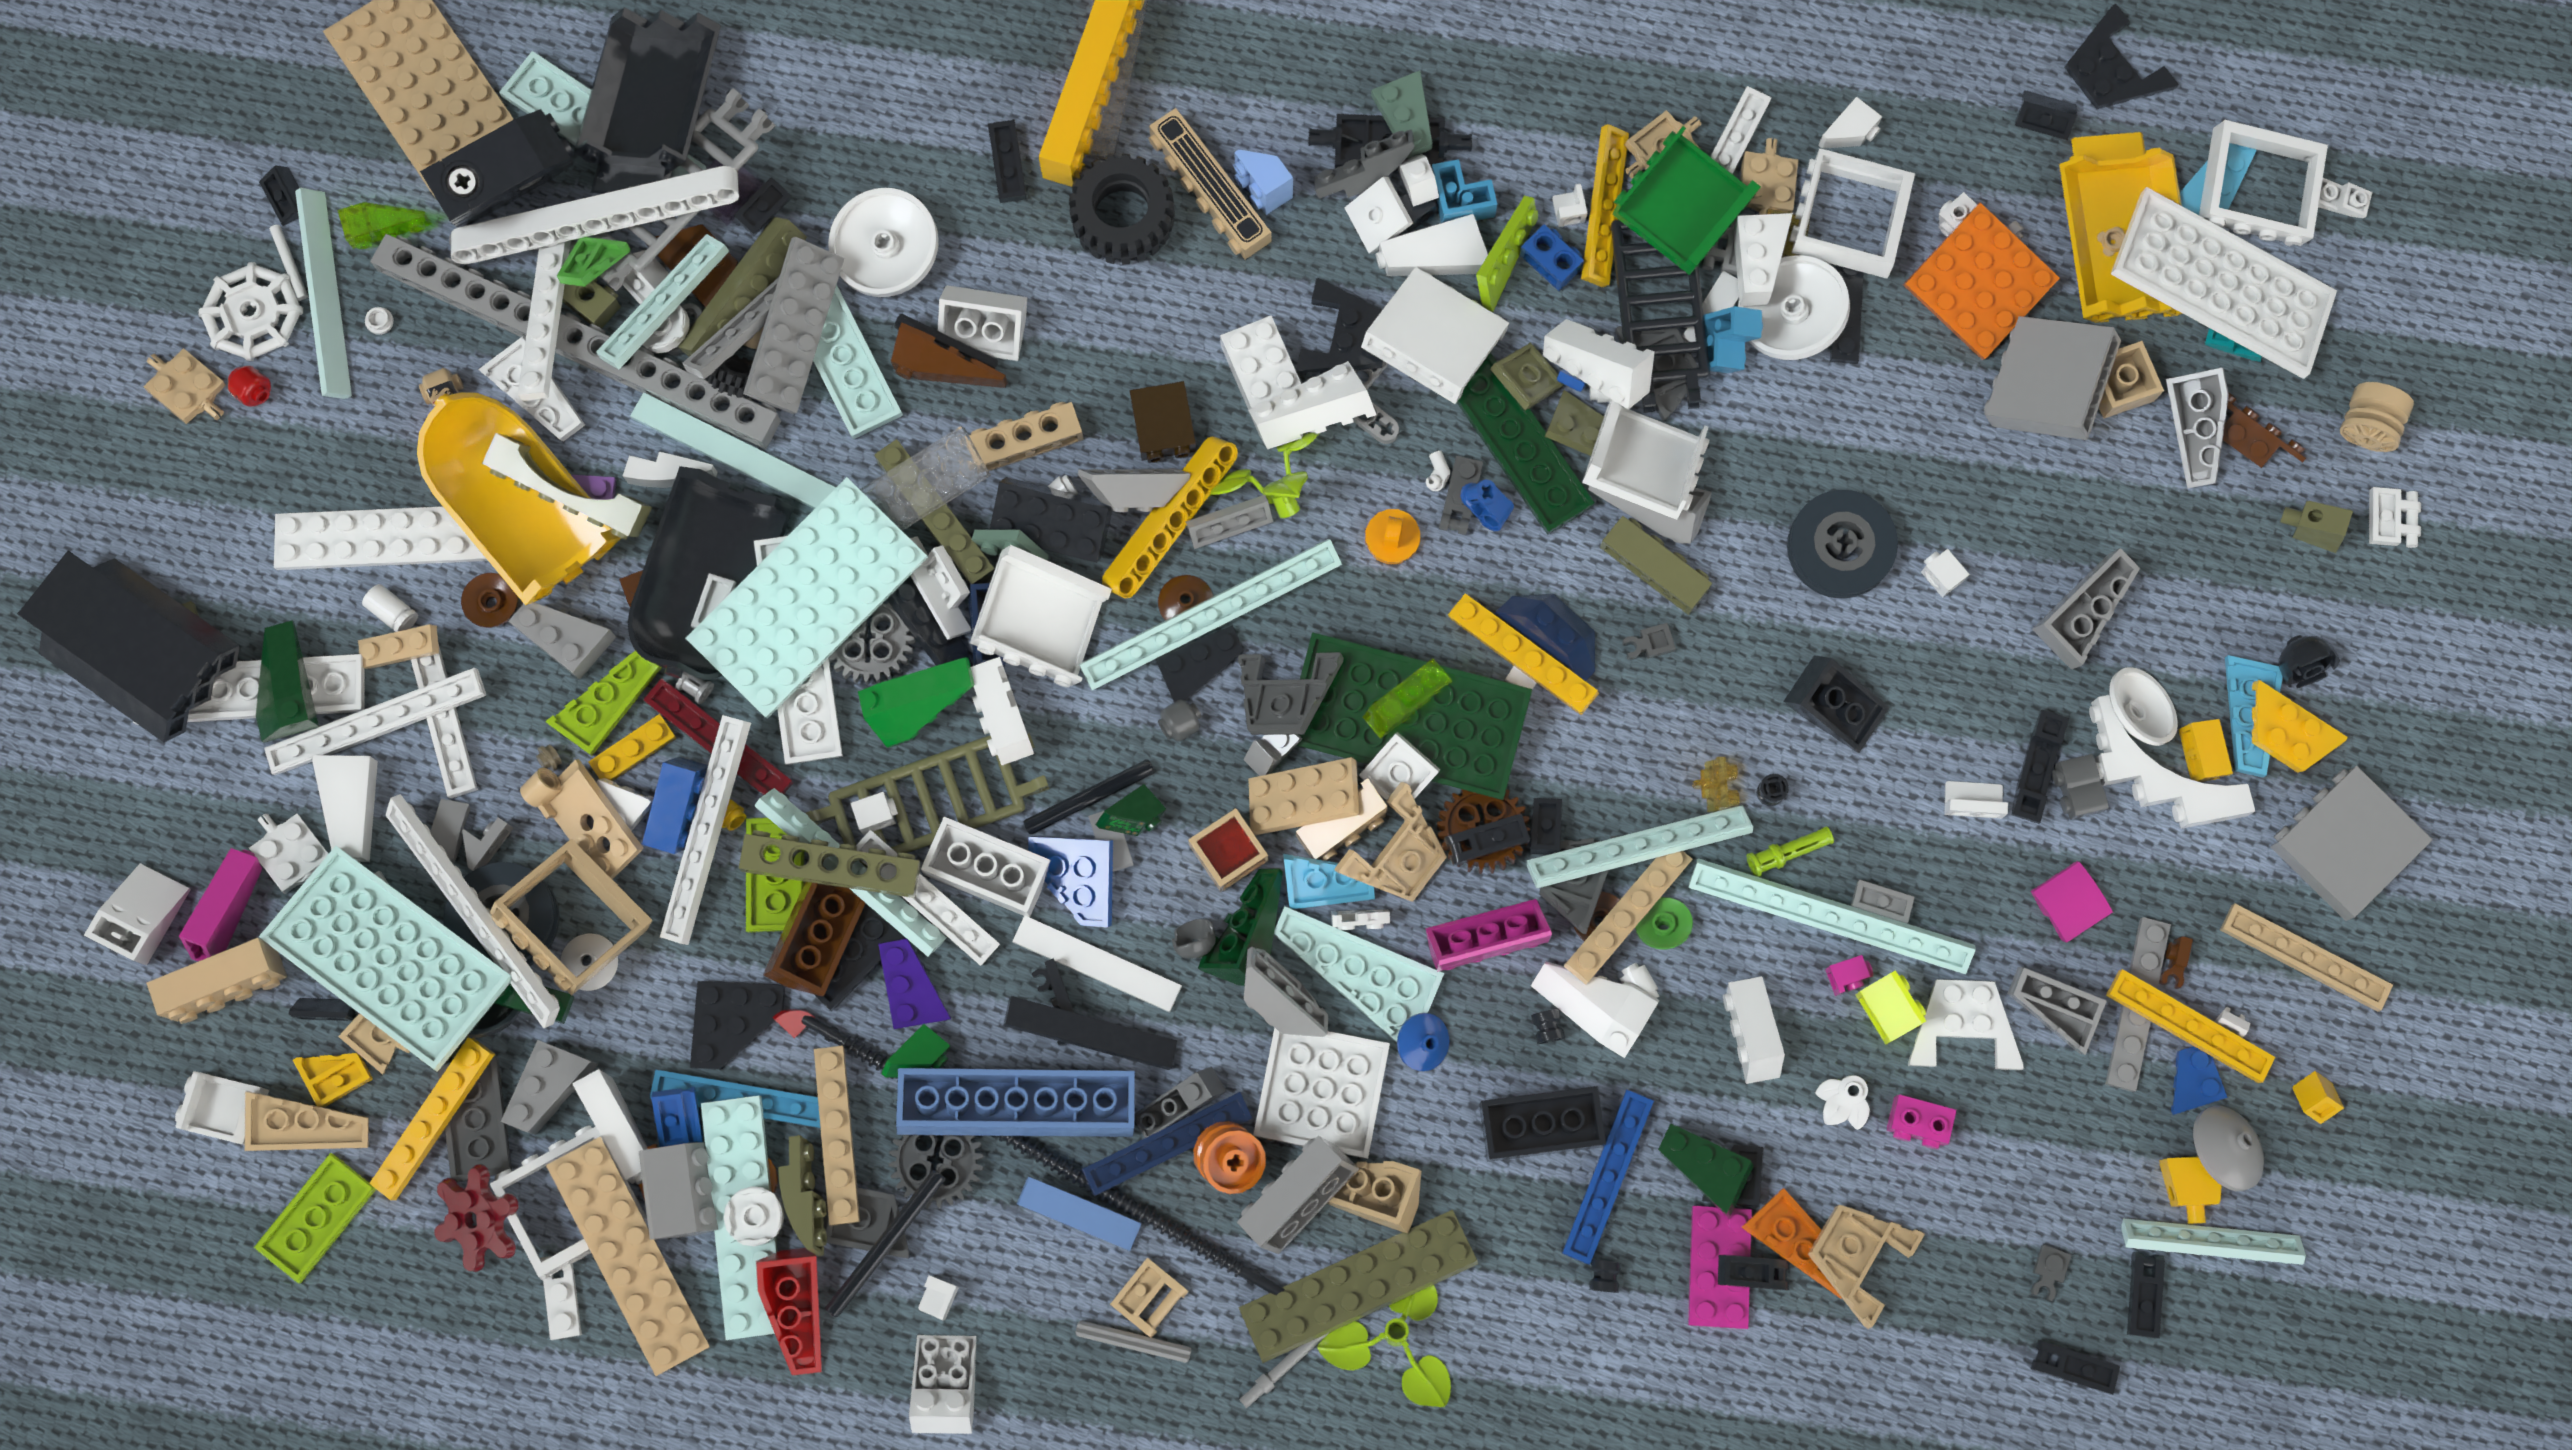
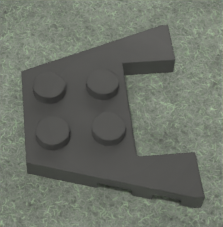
[1238,652,1344,735]

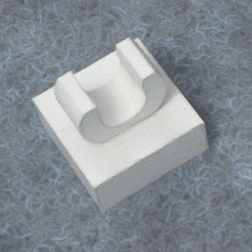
[2214,1007,2250,1038]

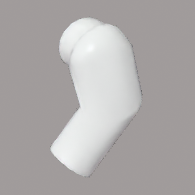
[1426,451,1451,491]

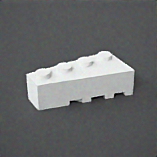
[1248,361,1376,449]

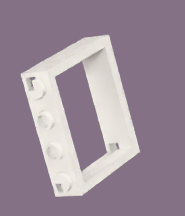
[2199,120,2328,246]
[1789,148,1915,278]
[490,1125,648,1280]

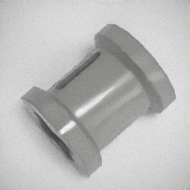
[676,675,714,704]

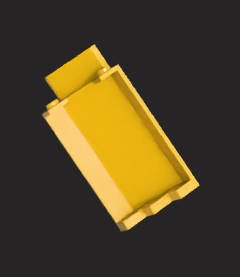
[2059,132,2183,323]

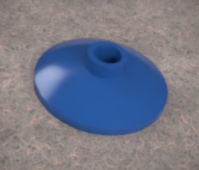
[1397,1013,1449,1071]

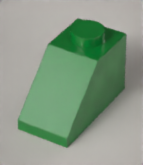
[881,1024,950,1078]

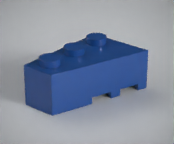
[642,757,708,854]

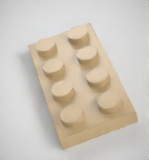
[1249,757,1359,835]

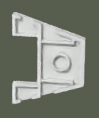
[1908,980,2024,1070]

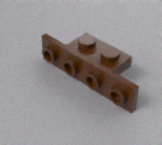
[2222,392,2306,468]

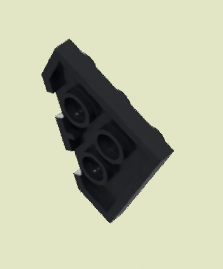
[690,981,785,1070]

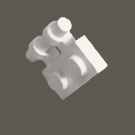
[2369,487,2421,548]

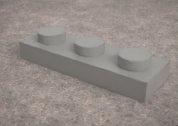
[1186,495,1273,549]

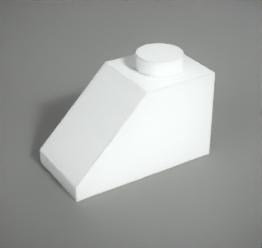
[1818,97,1882,149]
[1398,154,1439,207]

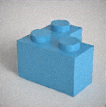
[1432,159,1498,223]
[1704,306,1763,373]

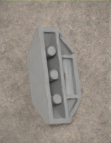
[1078,468,1190,512]
[1244,947,1328,1037]

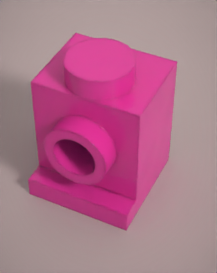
[1825,955,1874,996]

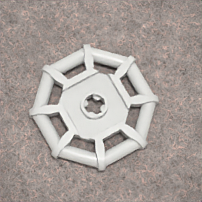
[198,262,303,361]

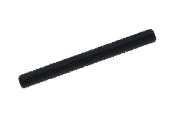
[825,1170,945,1317]

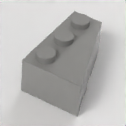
[508,602,616,680]
[2007,967,2107,1055]

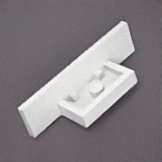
[910,536,971,640]

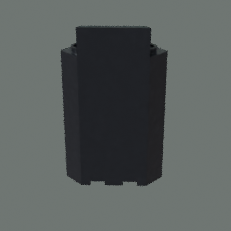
[574,7,721,194]
[17,550,240,743]

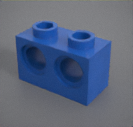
[1520,224,1584,291]

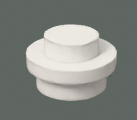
[365,307,394,335]

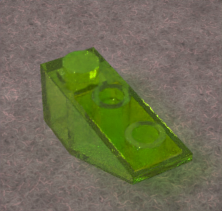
[337,202,432,249]
[1363,658,1451,739]

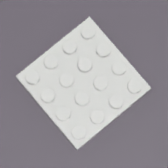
[1253,1028,1390,1159]

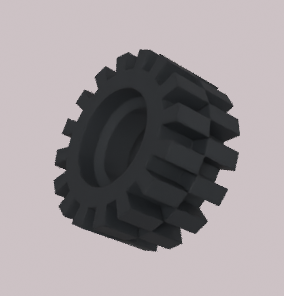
[708,355,753,398]

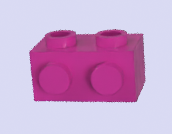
[1886,1094,1956,1149]

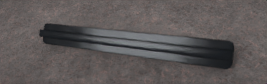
[1023,759,1154,835]

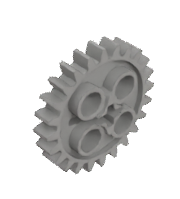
[828,601,915,685]

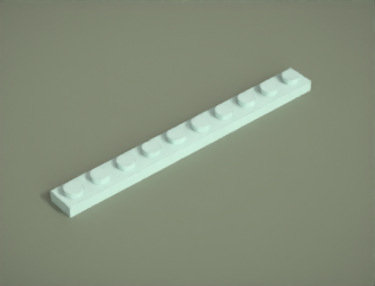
[1078,539,1342,690]
[1689,859,1976,974]

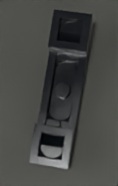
[2011,709,2069,824]

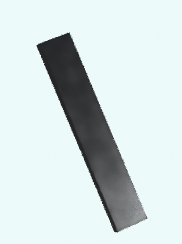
[1003,996,1177,1070]

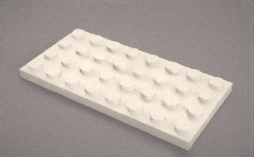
[2111,187,2337,379]

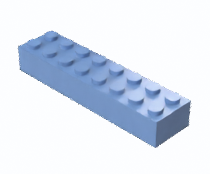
[896,1068,1135,1137]

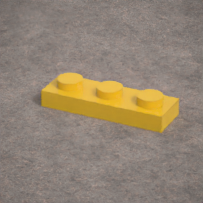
[588,714,676,781]

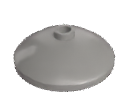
[2193,1105,2264,1191]

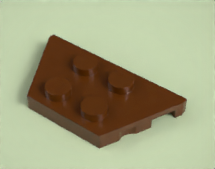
[645,224,739,308]

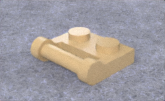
[1110,1257,1189,1338]

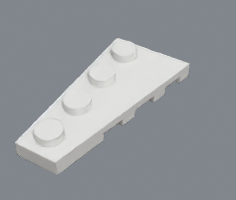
[478,337,585,442]

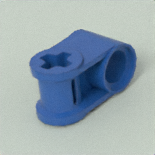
[1461,479,1514,531]

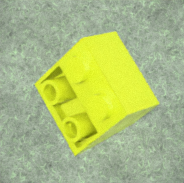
[1855,970,1926,1045]

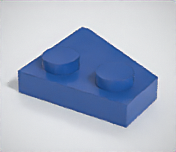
[2171,1046,2228,1115]

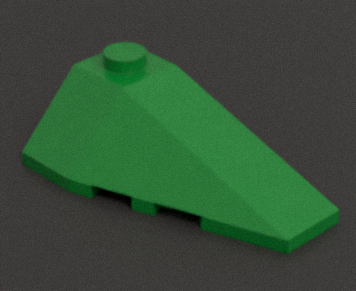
[858,657,975,748]

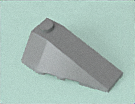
[2166,367,2229,488]

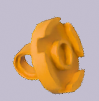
[1365,509,1420,564]

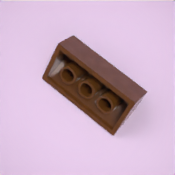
[763,882,865,996]

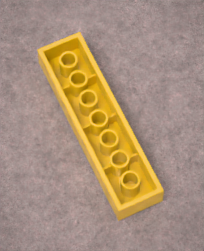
[1039,0,1145,187]

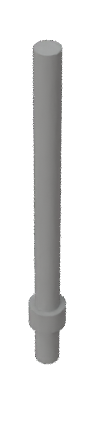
[1239,1333,1329,1408]

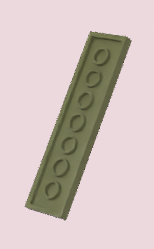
[1238,1210,1478,1363]

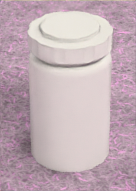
[362,584,418,632]

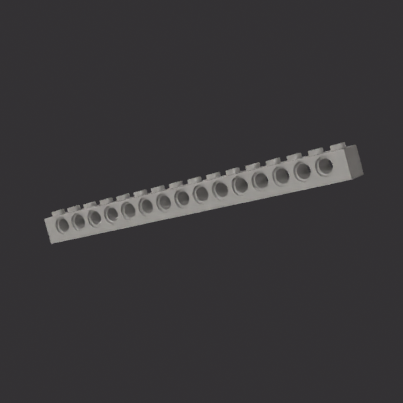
[370,234,781,450]

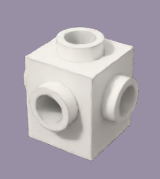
[1939,192,1977,237]

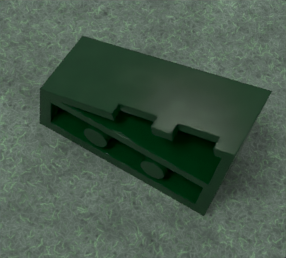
[1658,1123,1754,1219]

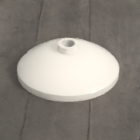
[2109,667,2178,746]

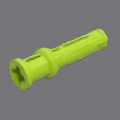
[1746,827,1834,877]

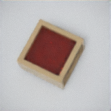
[1188,808,1268,892]

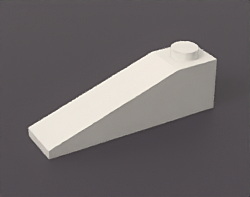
[1531,962,1659,1058]

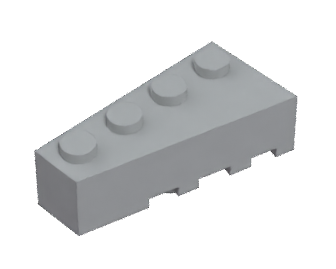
[2032,548,2140,669]

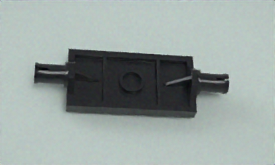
[1308,114,1472,171]

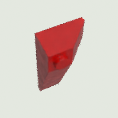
[756,1248,822,1375]

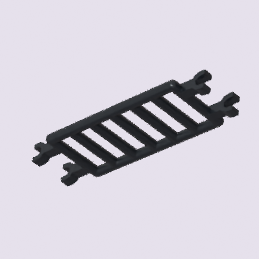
[1611,189,1710,413]

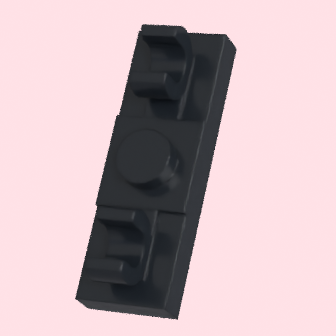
[1032,958,1074,1046]

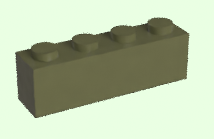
[1600,516,1712,615]

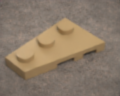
[338,1013,397,1075]

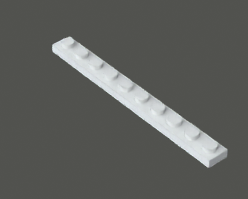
[386,794,560,1028]

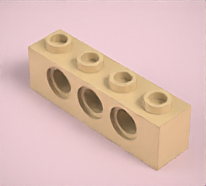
[966,402,1084,475]

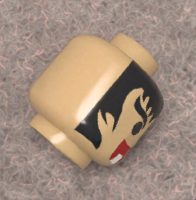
[419,368,464,407]

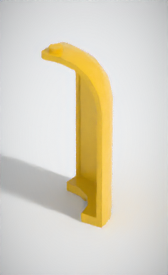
[417,392,621,605]

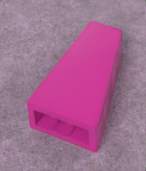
[179,848,262,962]

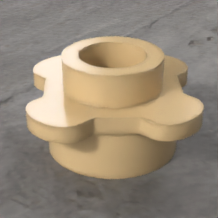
[2097,227,2125,257]

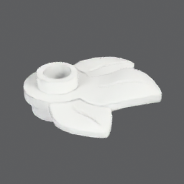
[1815,1075,1870,1130]

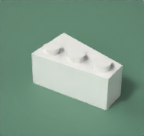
[1733,213,1793,306]
[971,657,1034,765]
[1723,977,1785,1084]

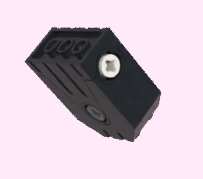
[420,109,575,228]

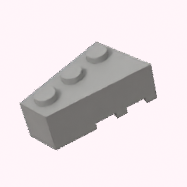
[501,1040,598,1135]

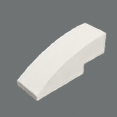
[623,452,718,488]

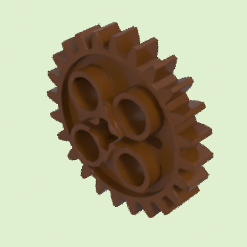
[1437,789,1530,874]

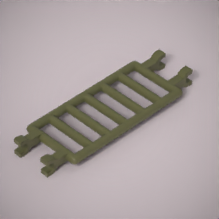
[806,733,1050,870]

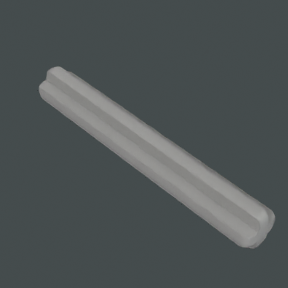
[1076,1320,1191,1363]

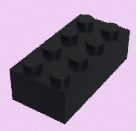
[989,477,1112,563]
[1479,1086,1606,1162]

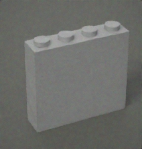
[1984,316,2121,440]
[2271,766,2433,921]

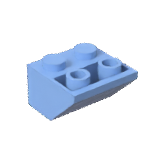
[1233,150,1293,215]

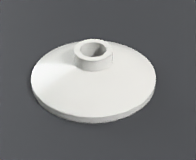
[560,933,618,991]

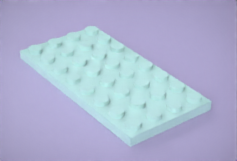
[686,477,928,719]
[259,846,512,1072]

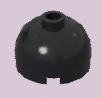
[2279,635,2340,688]

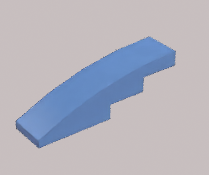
[1017,1177,1141,1251]

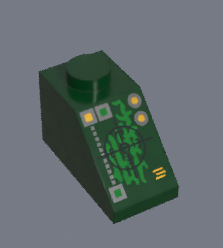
[1095,784,1166,836]

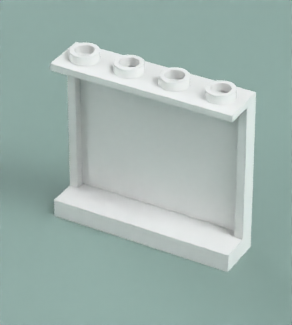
[1361,267,1509,404]
[1582,399,1710,520]
[970,545,1112,687]

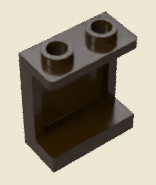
[1129,381,1196,463]

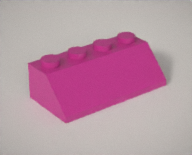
[1425,899,1552,972]

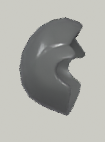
[1172,919,1216,959]

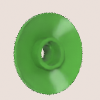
[1635,897,1693,949]

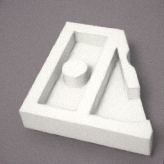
[1331,909,1390,930]

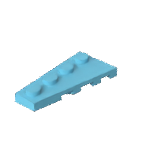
[2180,143,2257,215]
[2225,655,2283,778]

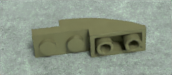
[778,1135,827,1256]

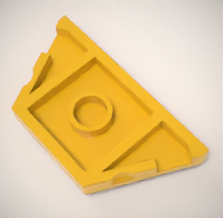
[2252,680,2348,773]

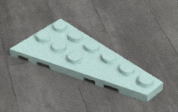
[1274,906,1444,1042]

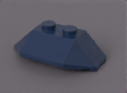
[1494,594,1595,681]

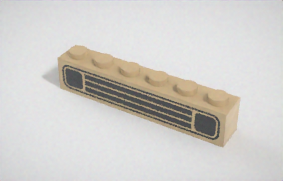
[1148,108,1272,260]

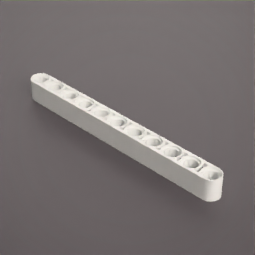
[451,166,739,264]

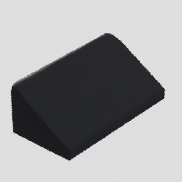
[259,165,299,226]
[289,998,356,1021]

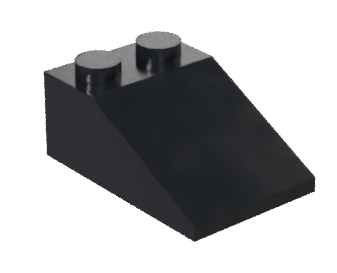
[1783,655,1889,753]

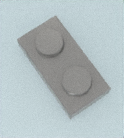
[1851,880,1914,924]

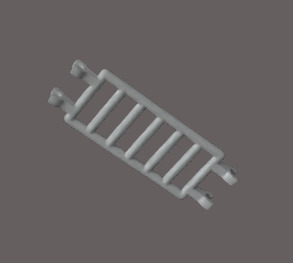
[594,88,776,292]

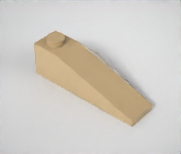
[1327,1161,1421,1234]

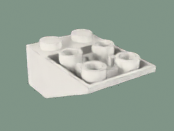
[84,864,191,966]
[909,1335,976,1434]

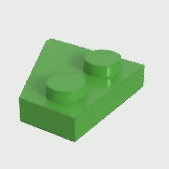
[557,237,630,287]

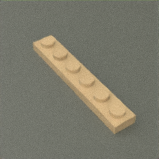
[1564,851,1693,985]
[2220,904,2393,1012]
[814,1046,860,1226]

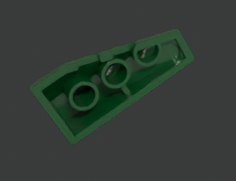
[1198,869,1283,986]

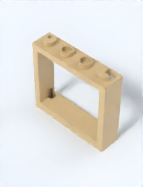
[490,839,653,995]

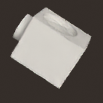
[1921,549,1970,598]
[851,792,898,835]

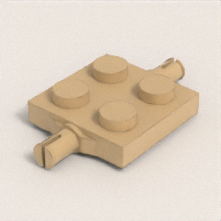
[1625,110,1701,178]
[1740,138,1798,215]
[143,348,226,425]

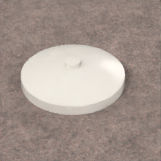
[829,188,938,297]
[1738,255,1850,360]

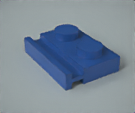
[651,1087,703,1147]

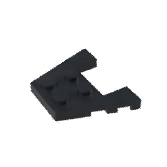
[2064,3,2179,109]
[1296,278,1383,376]

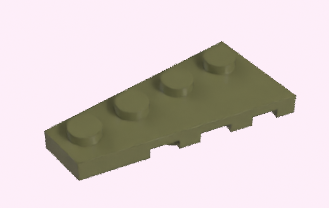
[1545,390,1604,456]

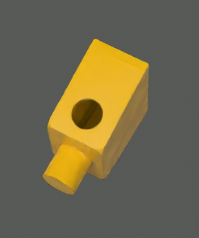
[2159,1157,2221,1224]

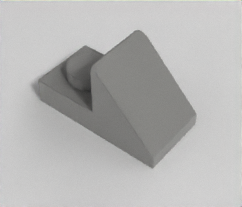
[1243,734,1302,776]
[462,817,514,871]

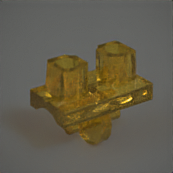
[1693,757,1740,812]

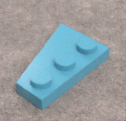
[1283,854,1375,909]

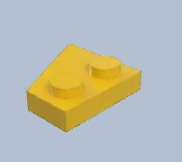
[293,1053,373,1108]

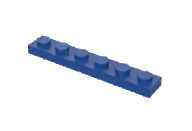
[1561,1090,1654,1265]

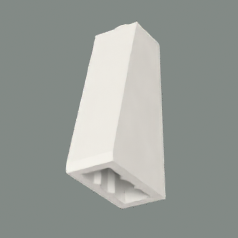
[1376,214,1488,276]
[312,755,378,863]
[572,1069,647,1184]

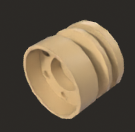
[2340,382,2414,452]

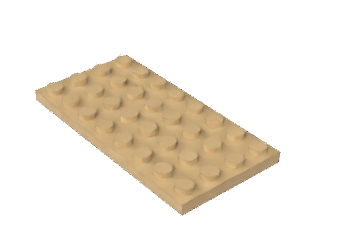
[323,0,514,200]

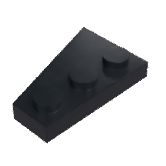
[1155,625,1244,702]

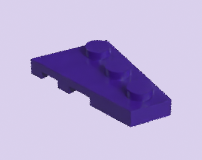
[878,938,951,1029]

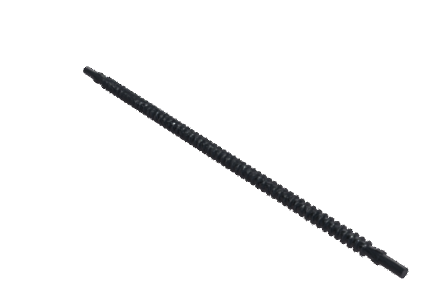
[802,1015,1285,1295]

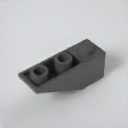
[1134,1066,1226,1138]

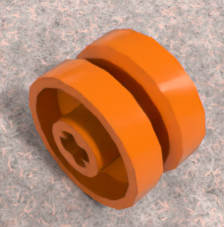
[1193,1121,1266,1194]

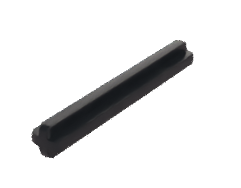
[894,314,998,369]

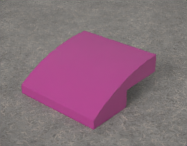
[2031,861,2113,943]

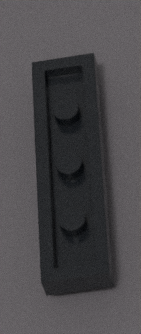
[1830,265,1864,364]

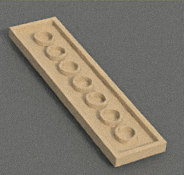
[546,1136,710,1376]

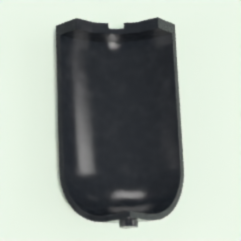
[628,466,793,680]

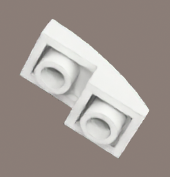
[2318,178,2372,218]

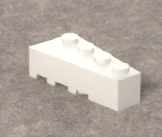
[1543,319,1655,409]

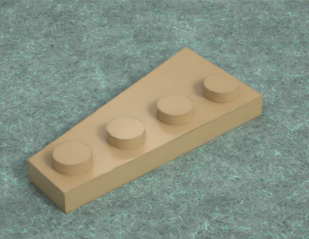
[245,1091,369,1151]

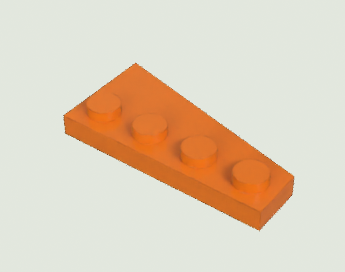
[1741,1188,1842,1299]

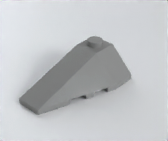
[1588,486,1712,544]

